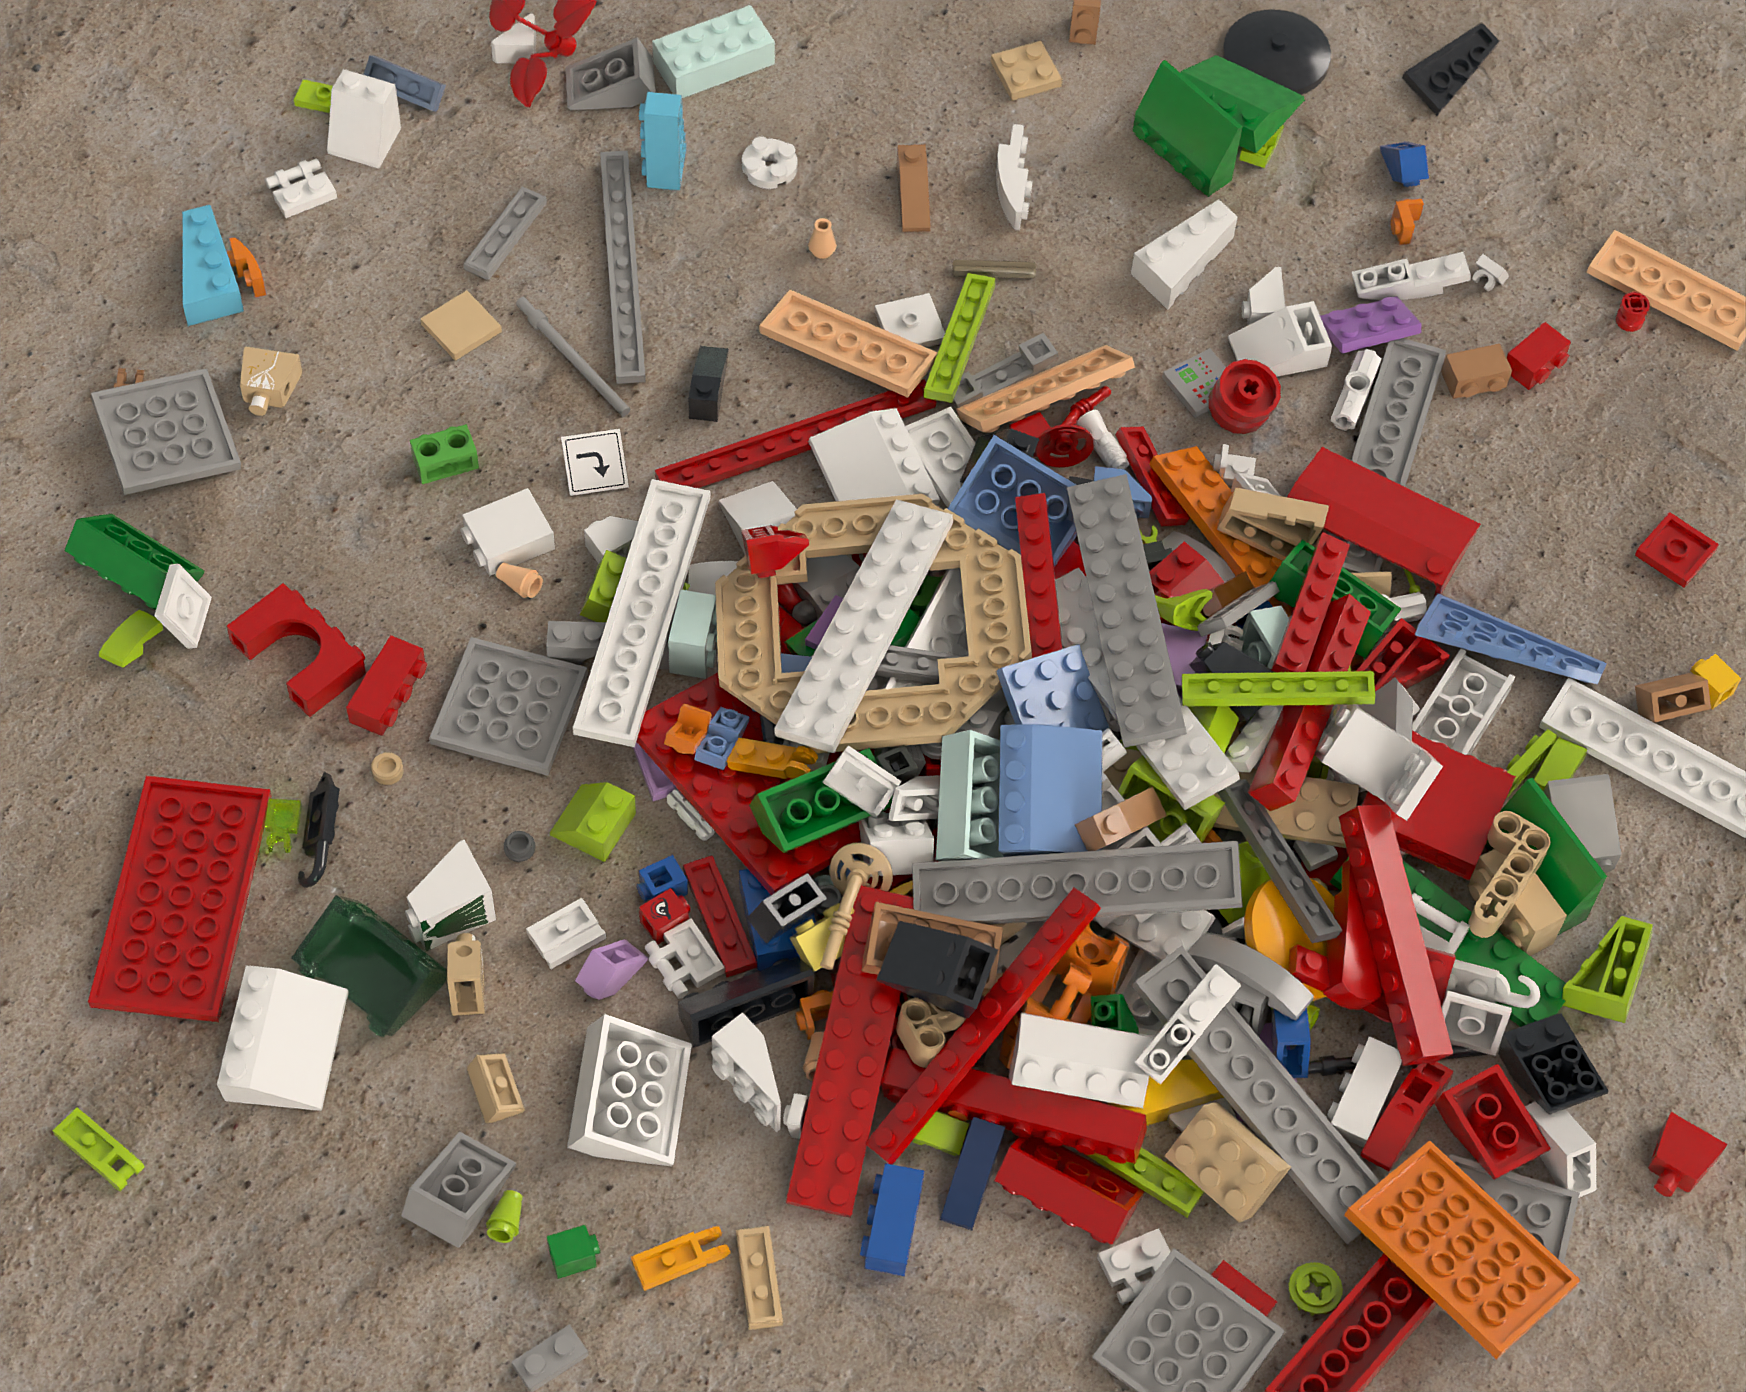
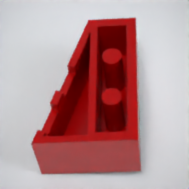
[1356,618,1450,705]

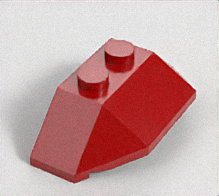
[741,525,809,578]

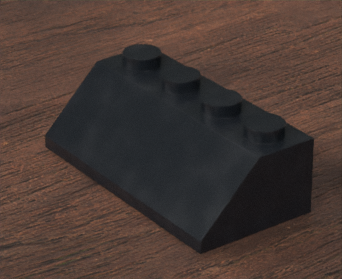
[678,956,814,1048]

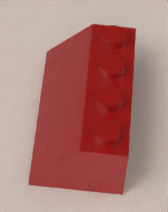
[994,1136,1145,1245]

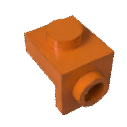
[1391,199,1424,245]
[664,704,712,754]
[795,990,833,1040]

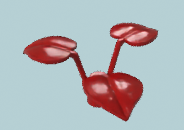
[489,0,597,108]

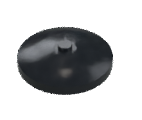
[1222,9,1331,95]

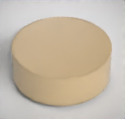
[371,752,404,785]

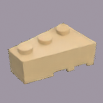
[1217,487,1329,561]

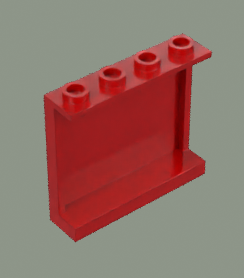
[1361,730,1516,881]

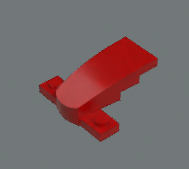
[1289,860,1391,1022]

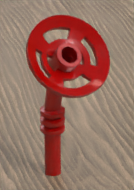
[1035,386,1111,468]

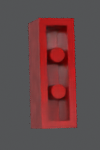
[346,635,427,736]

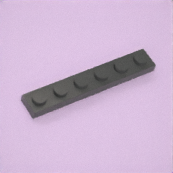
[1217,779,1342,943]

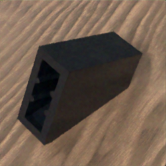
[1189,642,1275,722]

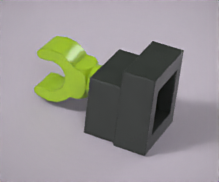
[1139,526,1173,571]

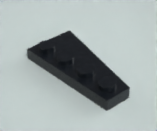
[1402,22,1499,116]

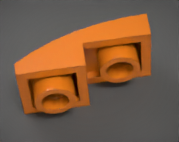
[226,237,266,297]

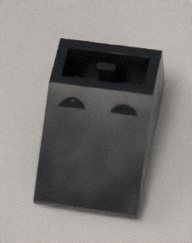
[876,921,998,1019]
[1498,1013,1609,1115]

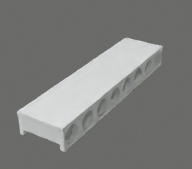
[1360,648,1515,860]

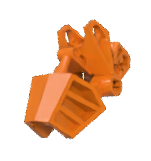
[999,924,1130,1069]

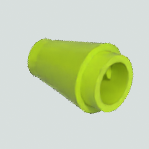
[486,1190,523,1243]

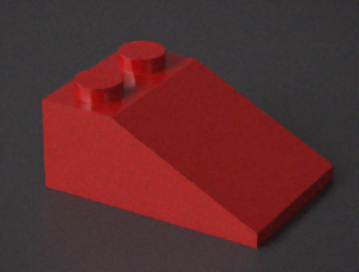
[1149,541,1237,642]
[1434,1064,1551,1180]

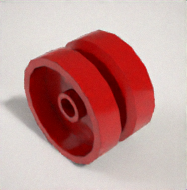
[1208,359,1281,434]

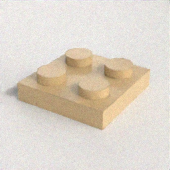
[991,41,1062,101]

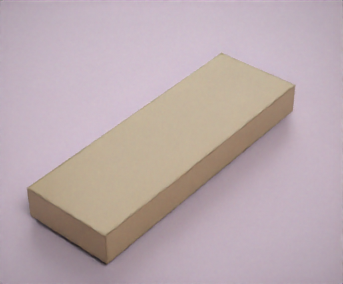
[736,1226,783,1330]

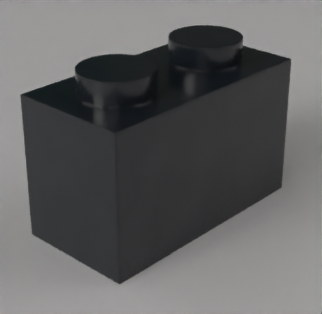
[747,873,827,944]

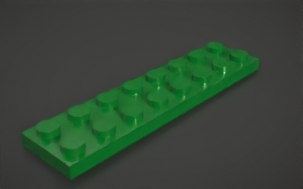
[1330,857,1566,1027]

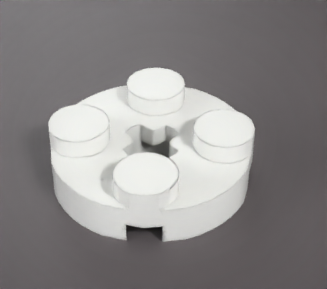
[742,136,797,189]

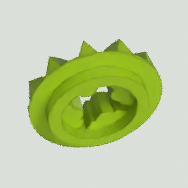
[1288,1262,1343,1316]

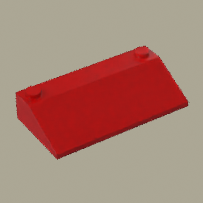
[1287,447,1481,597]

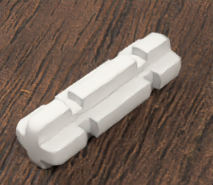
[667,789,715,841]

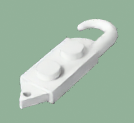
[1446,960,1540,1008]

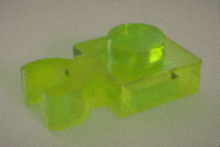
[265,799,302,853]

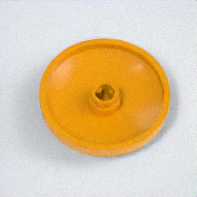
[1244,878,1334,1001]

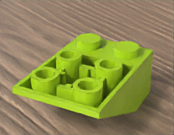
[580,550,690,627]

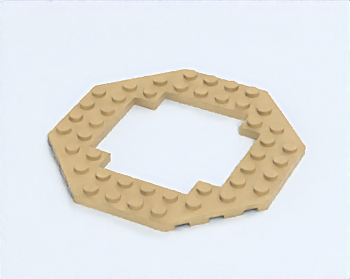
[715,494,1032,753]

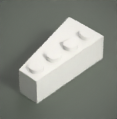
[1131,199,1237,309]

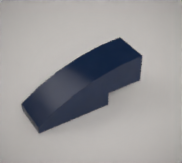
[940,1117,1005,1231]

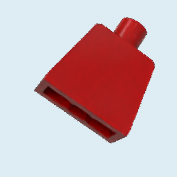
[1648,1112,1727,1197]

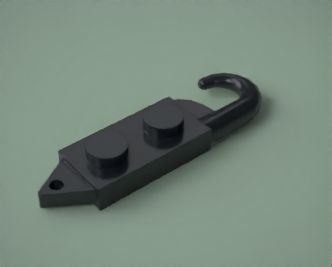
[298,772,340,888]

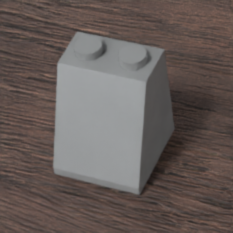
[1543,774,1621,873]

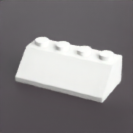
[1009,1013,1152,1108]

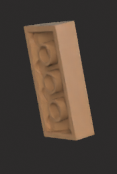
[861,902,1003,996]

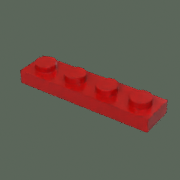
[1115,426,1190,526]
[683,855,757,978]

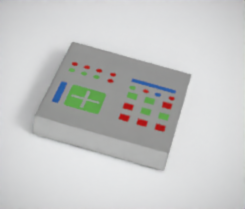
[1162,348,1226,418]

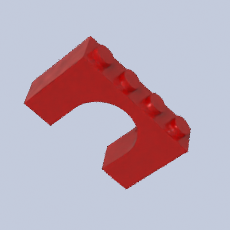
[226,583,366,717]

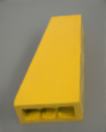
[1107,1060,1224,1126]

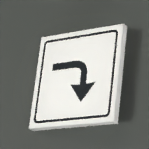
[561,429,629,496]

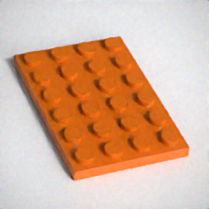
[1344,1140,1581,1360]

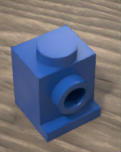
[636,855,688,902]

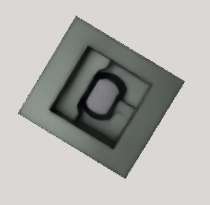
[876,745,918,786]

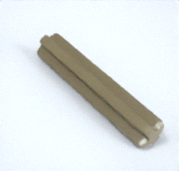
[952,259,1036,279]

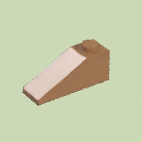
[896,144,930,232]
[1075,787,1167,851]

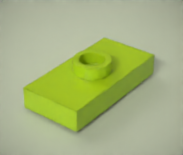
[294,79,333,113]

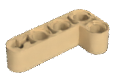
[1468,811,1550,938]
[896,973,1003,1068]

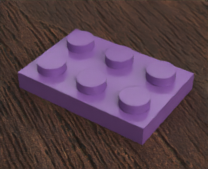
[1320,296,1421,353]

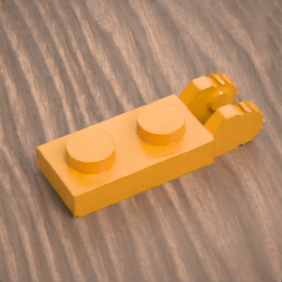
[727,738,818,779]
[631,1226,730,1291]

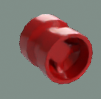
[1615,292,1650,332]

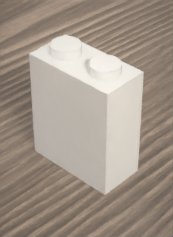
[461,488,555,576]

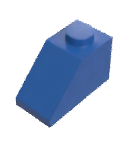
[1380,141,1429,187]

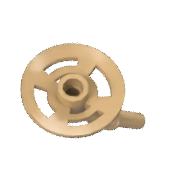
[820,843,893,969]

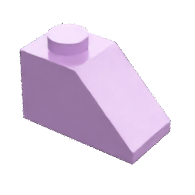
[575,939,648,1000]

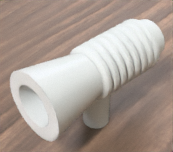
[1075,410,1129,469]

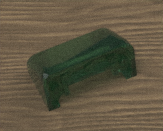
[291,895,447,1037]

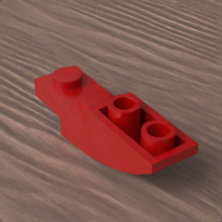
[1360,1061,1454,1172]

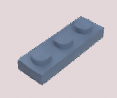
[364,55,446,111]

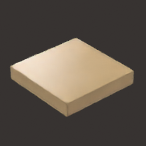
[420,290,502,361]

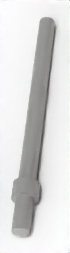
[516,297,631,417]

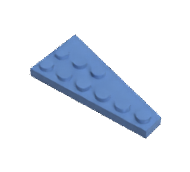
[1415,593,1607,685]

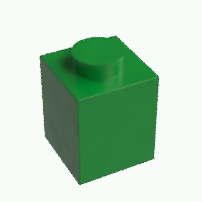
[546,1224,601,1279]

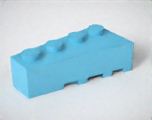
[639,92,687,190]
[182,205,244,326]

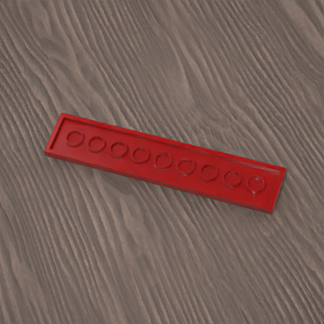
[786,886,921,1218]

